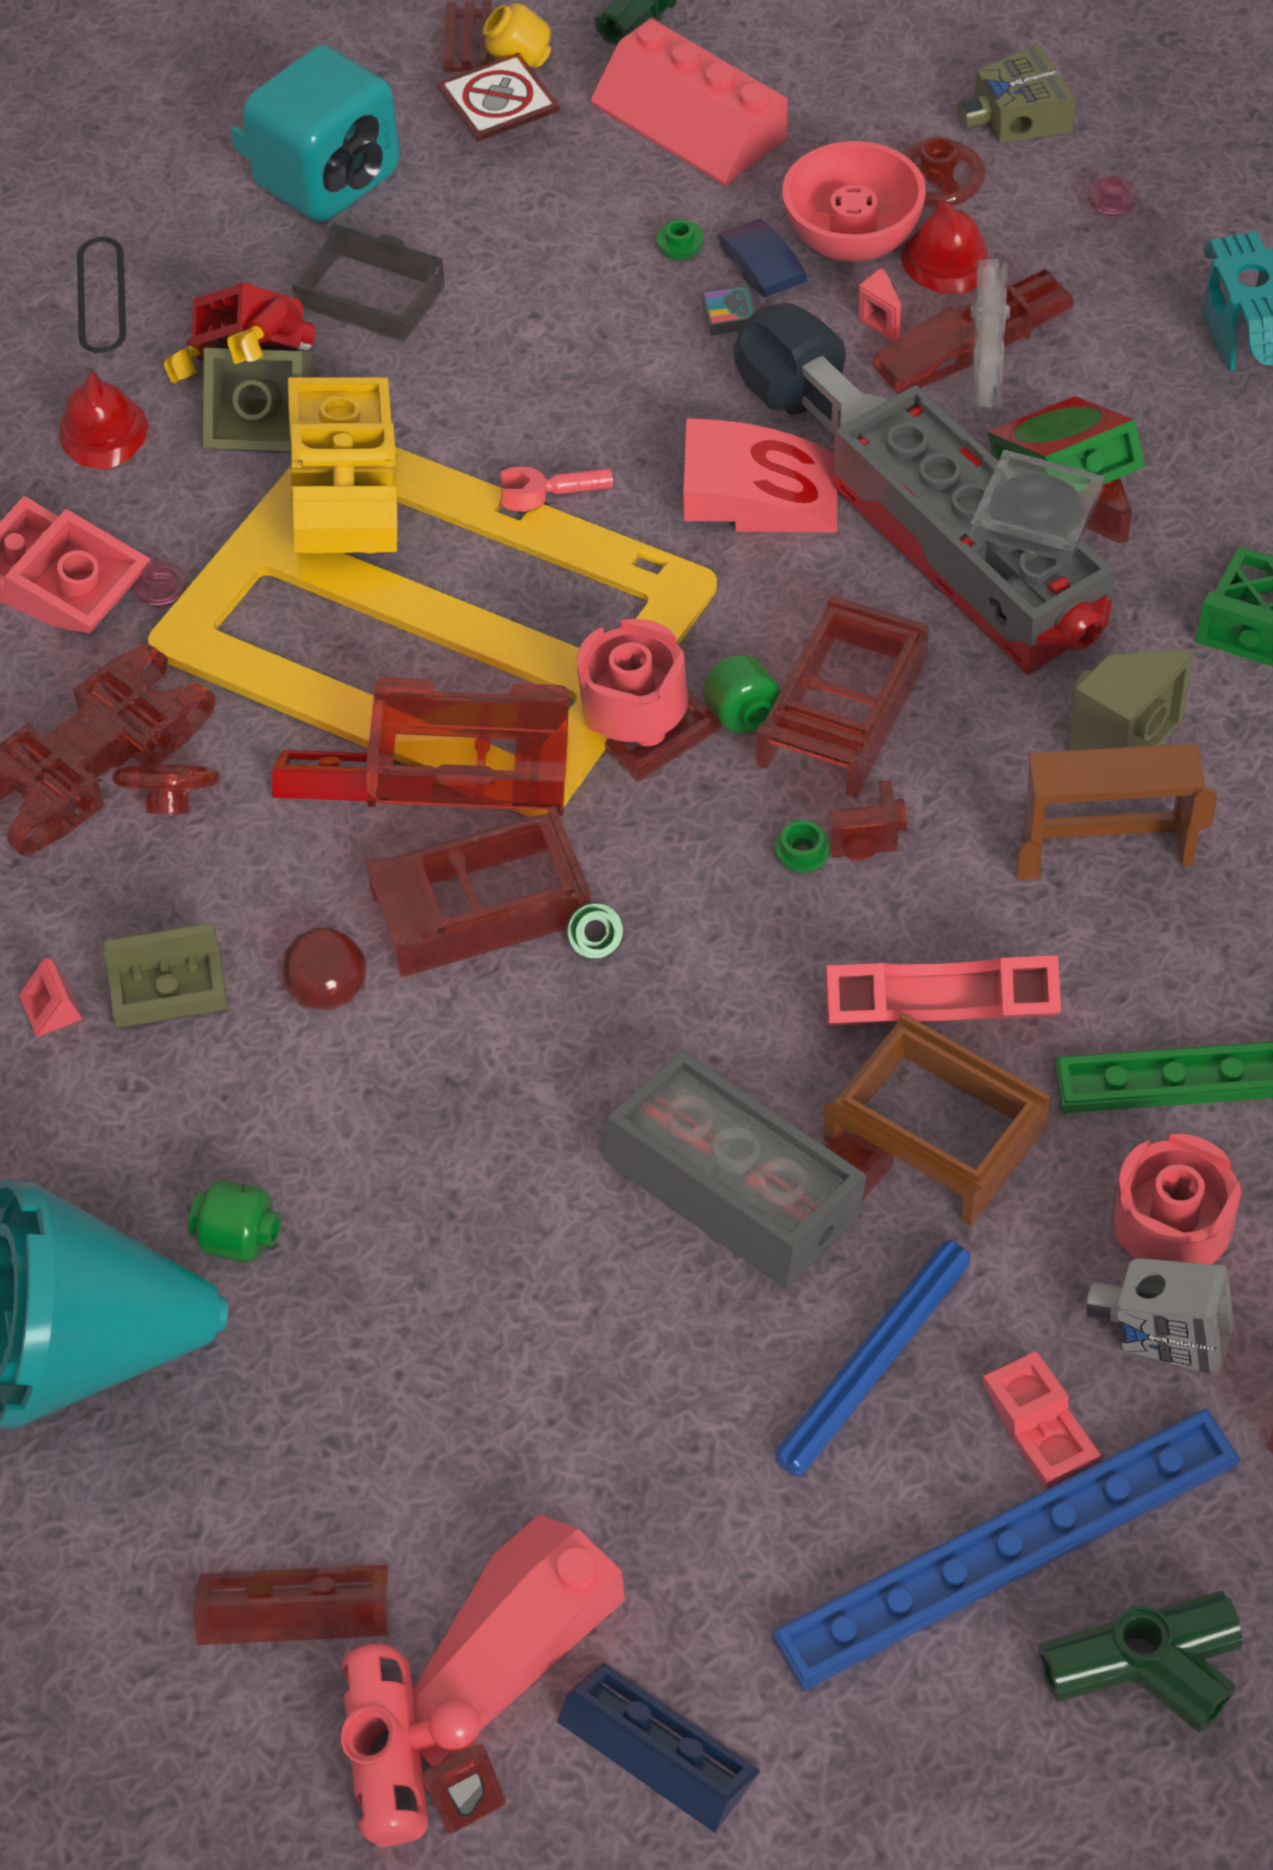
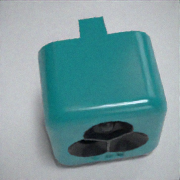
[230,45,400,222]

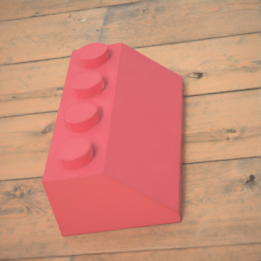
[590,18,787,186]

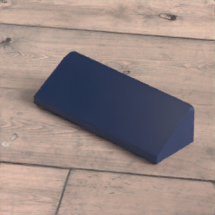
[557,1663,760,1833]

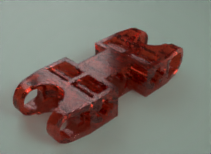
[0,645,215,856]

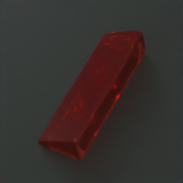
[193,1565,388,1645]

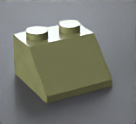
[203,348,313,452]
[1067,648,1194,751]

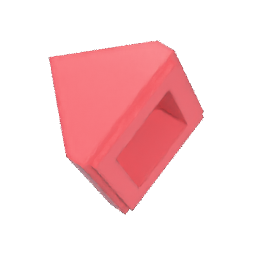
[18,958,83,1037]

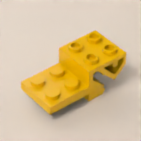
[288,377,397,554]

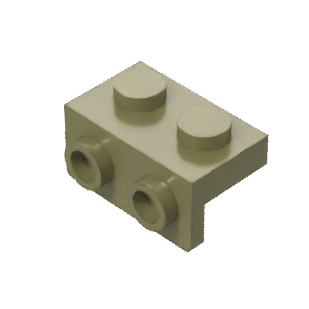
[102,924,228,1028]

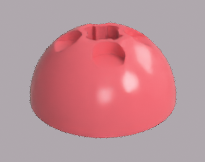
[782,141,926,263]

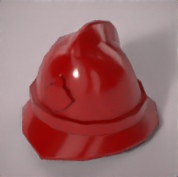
[901,200,990,294]
[58,371,149,470]

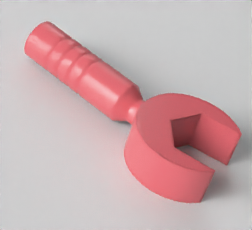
[501,466,613,511]

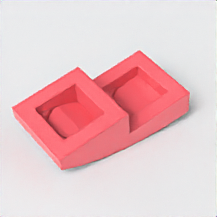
[983,1351,1101,1490]

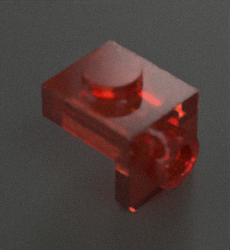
[829,780,907,861]

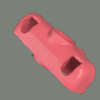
[341,1644,481,1847]

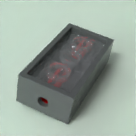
[604,1049,867,1289]

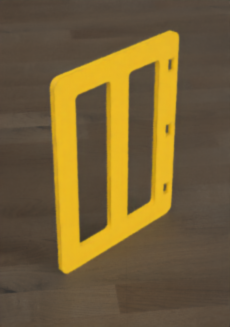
[148,447,717,820]

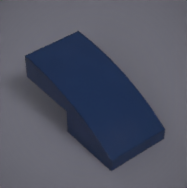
[718,218,808,297]

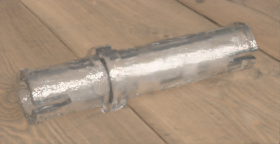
[970,259,1010,413]

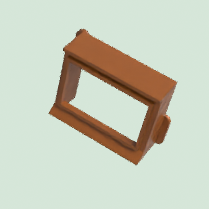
[1017,743,1217,880]
[824,1012,1050,1226]

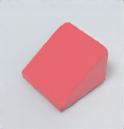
[858,268,901,340]

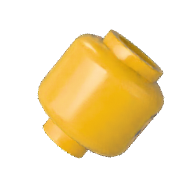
[483,3,551,70]

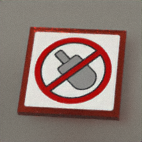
[437,52,560,142]

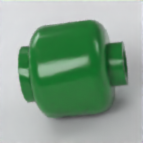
[703,654,782,734]
[189,1180,281,1263]

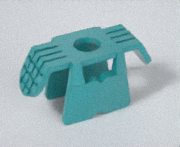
[1201,231,1273,372]

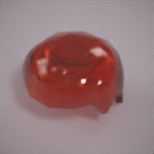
[281,927,367,1010]

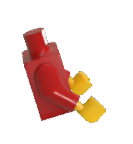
[164,283,315,384]

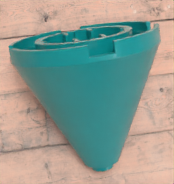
[0,1180,228,1429]

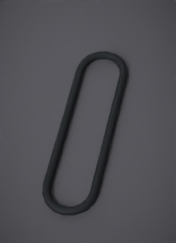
[77,237,126,353]

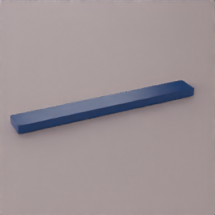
[771,1407,1241,1691]

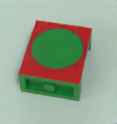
[987,396,1145,495]

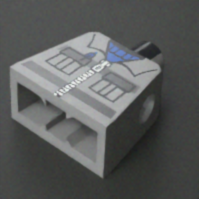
[1087,1258,1234,1377]

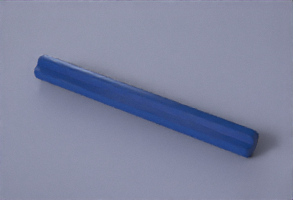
[775,1240,970,1477]

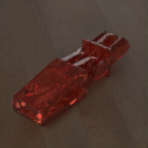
[873,268,1074,395]

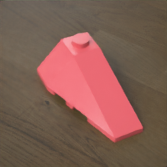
[413,1515,625,1771]

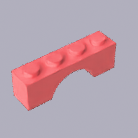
[824,955,1061,1027]

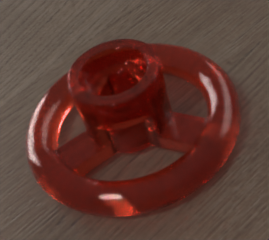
[901,137,986,207]
[112,764,221,814]

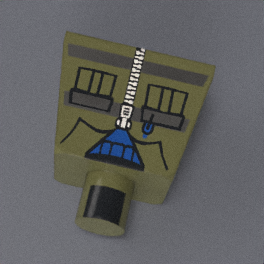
[957,44,1075,143]

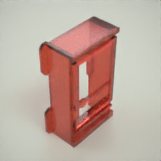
[756,595,929,798]
[366,677,569,816]
[365,805,592,978]

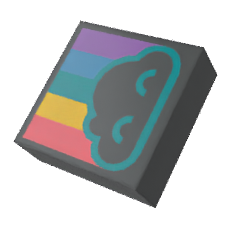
[701,284,756,336]

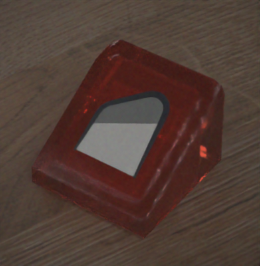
[423,1744,506,1835]

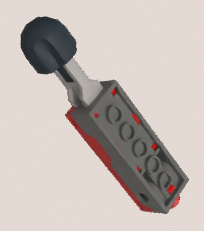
[733,303,1116,674]

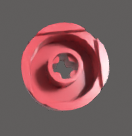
[576,619,688,746]
[1113,1134,1241,1264]

